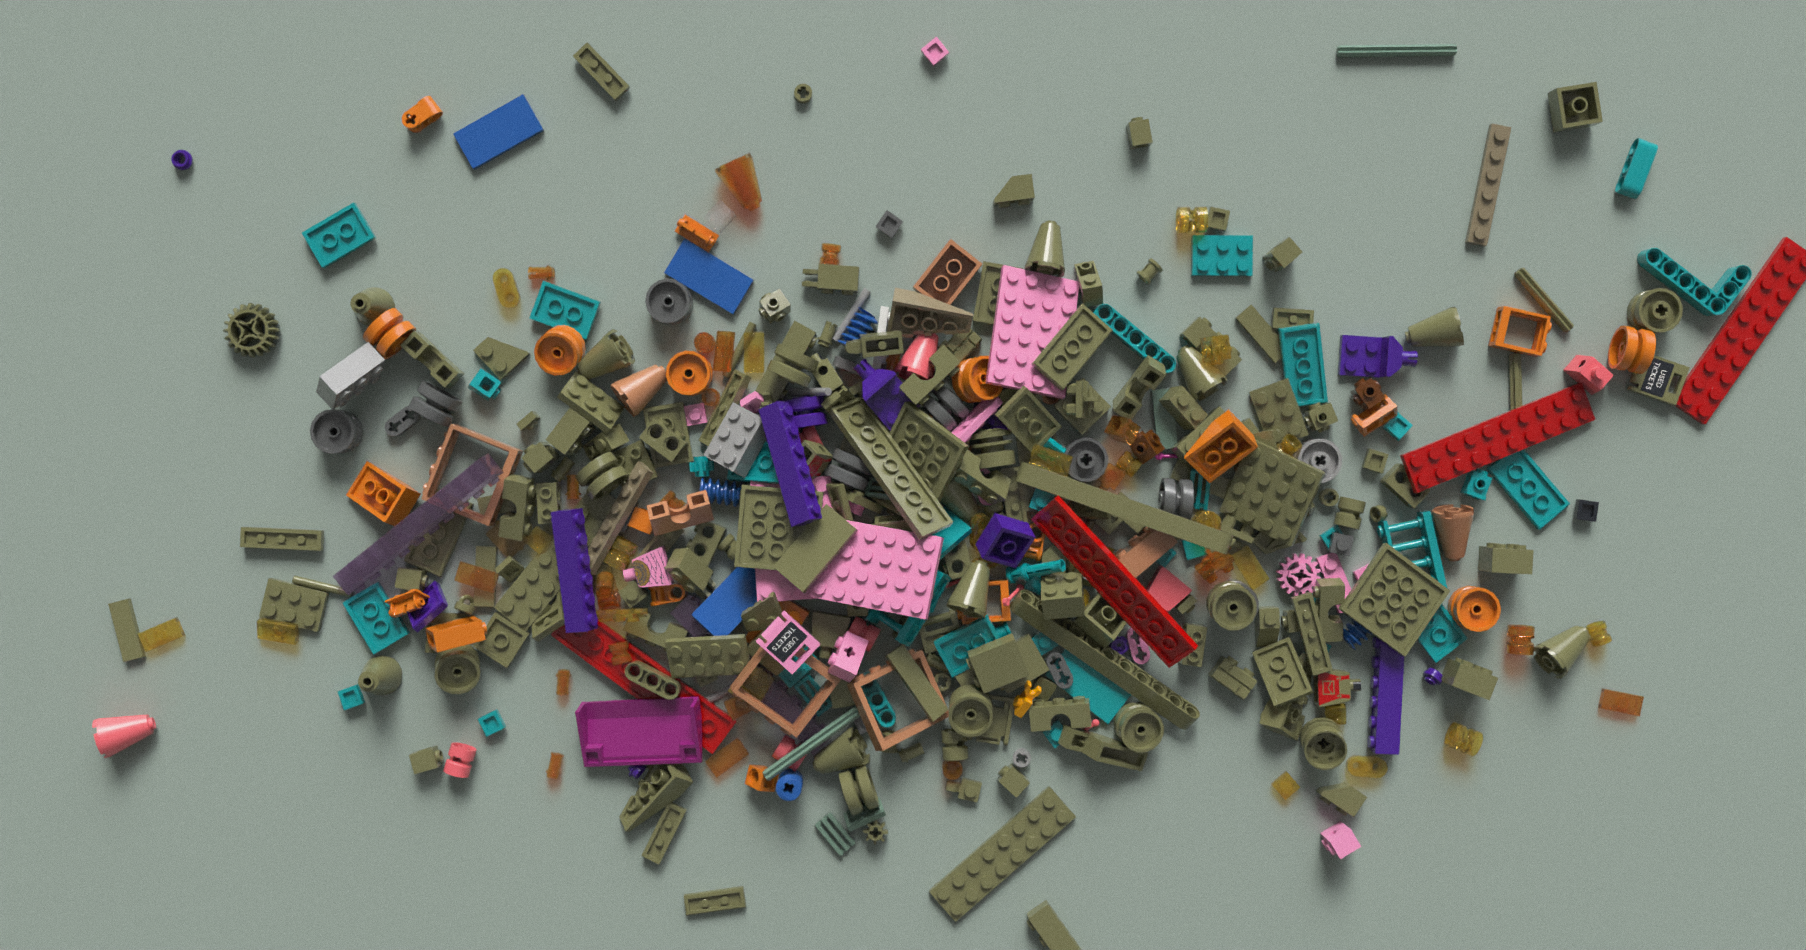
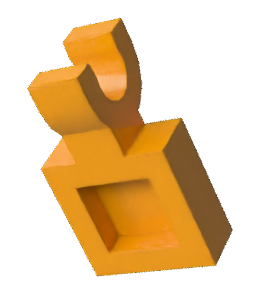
[1013,680,1042,718]

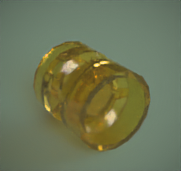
[1176,206,1208,233]
[1191,510,1221,530]
[603,536,639,571]
[1444,722,1483,757]

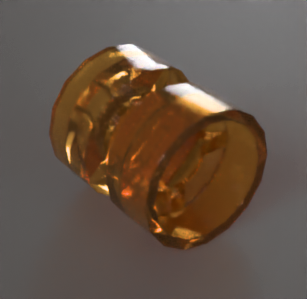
[1506,624,1535,655]

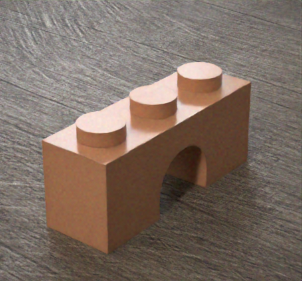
[647,490,714,536]

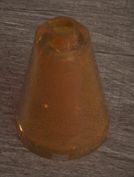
[714,152,762,211]

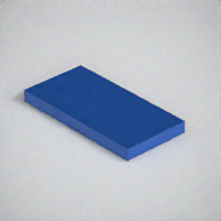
[453,94,544,170]
[664,238,754,315]
[691,567,757,636]

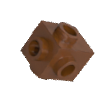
[1350,378,1385,411]
[1129,429,1165,465]

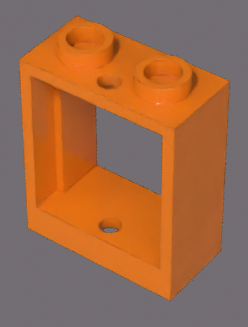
[1488,306,1552,357]
[957,579,1011,624]
[425,615,487,652]

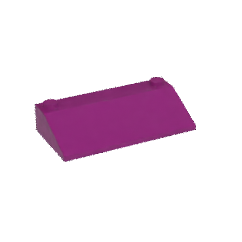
[575,697,703,767]

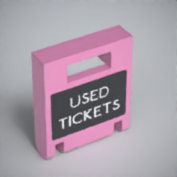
[756,611,820,674]

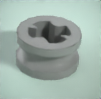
[1013,748,1031,767]

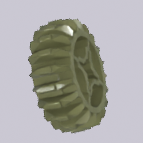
[223,303,281,358]

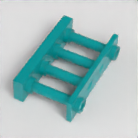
[1377,510,1448,589]
[866,570,952,647]

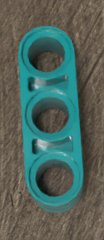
[1615,138,1658,199]
[861,672,896,727]

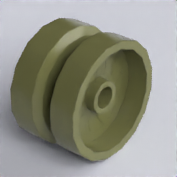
[1627,288,1683,334]
[767,343,819,388]
[575,452,629,501]
[1206,581,1257,630]
[434,645,480,694]
[949,685,993,737]
[1114,702,1164,752]
[839,765,880,815]

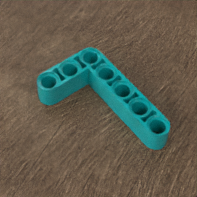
[1637,248,1752,317]
[1093,304,1176,373]

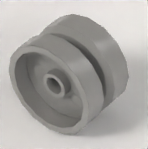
[1292,439,1342,483]

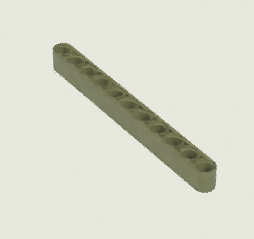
[1016,462,1234,555]
[1010,590,1200,730]

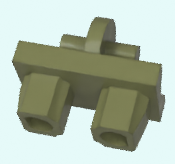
[1067,381,1100,418]
[1215,515,1254,550]

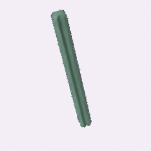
[1336,44,1457,57]
[762,706,860,781]

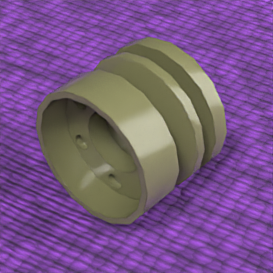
[970,428,1016,469]
[1300,717,1348,770]

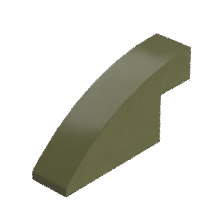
[1058,724,1148,771]

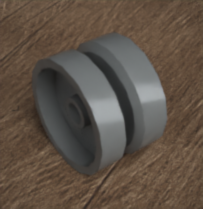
[645,278,693,325]
[408,381,463,427]
[922,385,970,432]
[310,409,363,454]
[1061,438,1108,482]
[825,448,872,491]
[1158,478,1194,520]

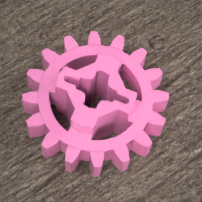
[1276,553,1321,596]

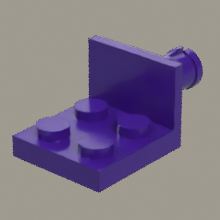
[1338,335,1418,378]
[853,358,921,431]

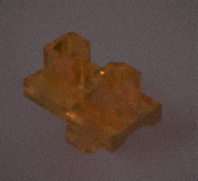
[1194,549,1235,584]

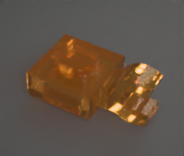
[1098,462,1126,491]

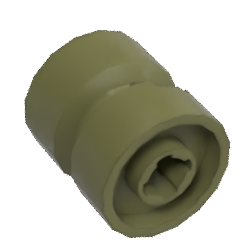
[1333,496,1366,530]
[941,728,968,761]

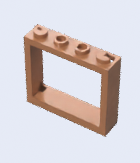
[421,424,523,526]
[730,640,841,738]
[847,648,949,751]

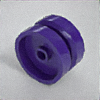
[787,396,828,429]

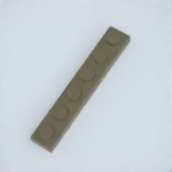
[1465,123,1512,246]
[588,461,654,575]

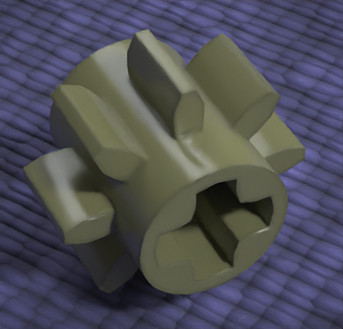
[863,819,888,845]

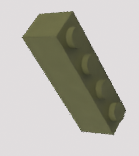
[755,320,818,402]
[1027,900,1082,950]

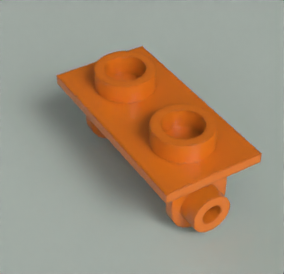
[675,215,719,253]
[385,589,430,618]

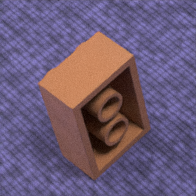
[913,239,982,305]
[1114,526,1178,578]

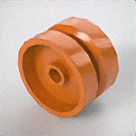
[363,308,416,359]
[534,325,586,376]
[1608,326,1656,374]
[666,351,713,396]
[952,356,1003,403]
[1447,585,1501,632]

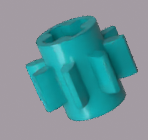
[689,456,714,477]

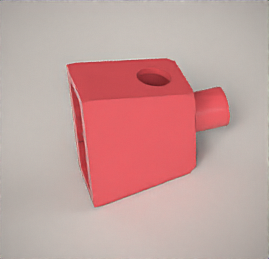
[1563,355,1613,395]
[1146,565,1192,612]

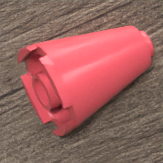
[894,333,939,380]
[92,714,156,758]

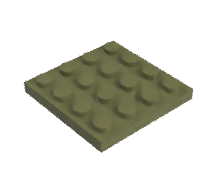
[889,401,969,503]
[1219,439,1326,546]
[734,485,824,570]
[1338,543,1450,657]

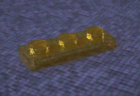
[596,608,648,622]

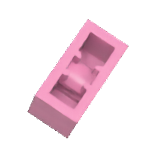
[828,631,869,683]
[1320,821,1361,859]

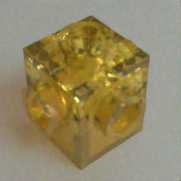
[1200,335,1232,366]

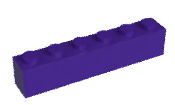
[758,401,822,527]
[551,508,598,633]
[1367,636,1404,755]

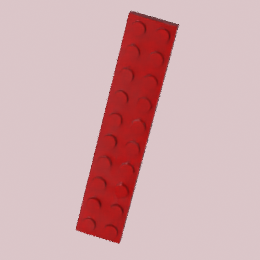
[1674,237,1806,425]
[1400,383,1596,493]
[1031,495,1198,668]
[551,619,737,754]

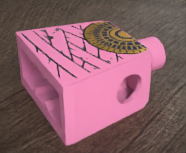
[623,546,674,587]

